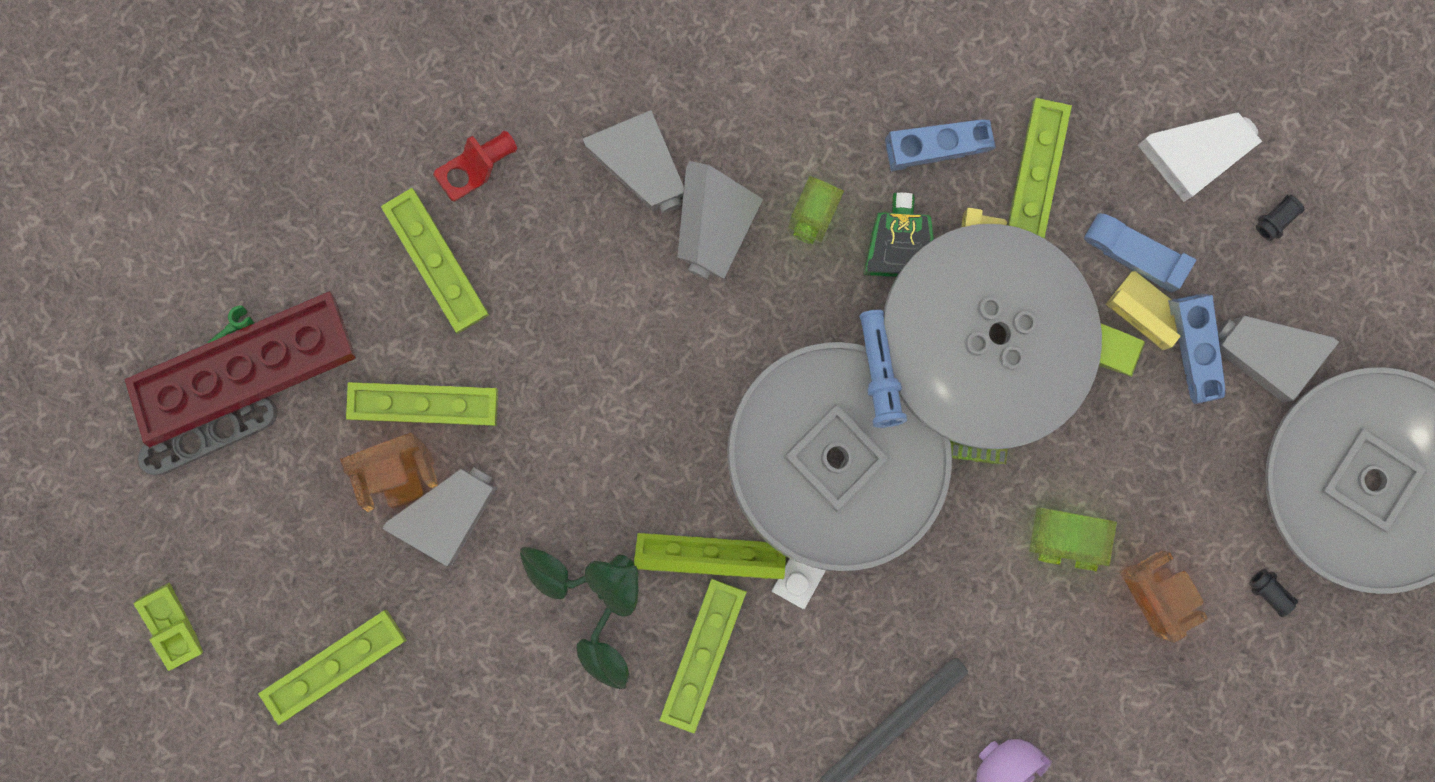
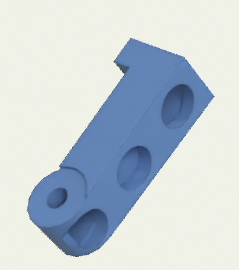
[885,120,996,171]
[1084,213,1196,293]
[1168,293,1225,404]

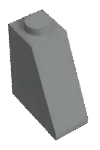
[583,110,684,213]
[677,161,763,280]
[1217,316,1339,402]
[382,467,497,566]

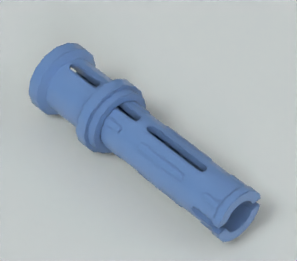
[859,310,907,428]

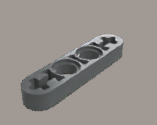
[138,397,278,475]

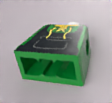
[863,193,934,277]

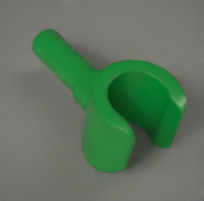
[208,306,254,343]

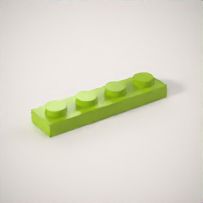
[1008,98,1072,239]
[381,188,489,334]
[346,382,498,426]
[634,533,786,579]
[659,578,747,734]
[258,609,407,725]

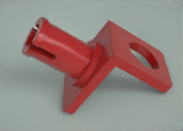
[433,131,517,202]

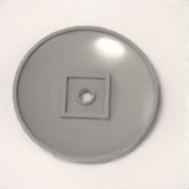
[884,224,1102,449]
[727,342,952,572]
[1265,367,1435,594]

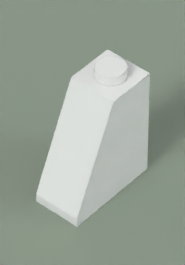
[1138,112,1262,202]

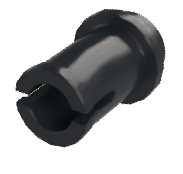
[1256,194,1305,241]
[1249,569,1299,617]

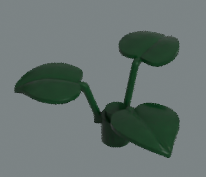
[520,547,639,689]

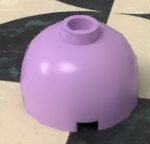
[976,739,1052,782]

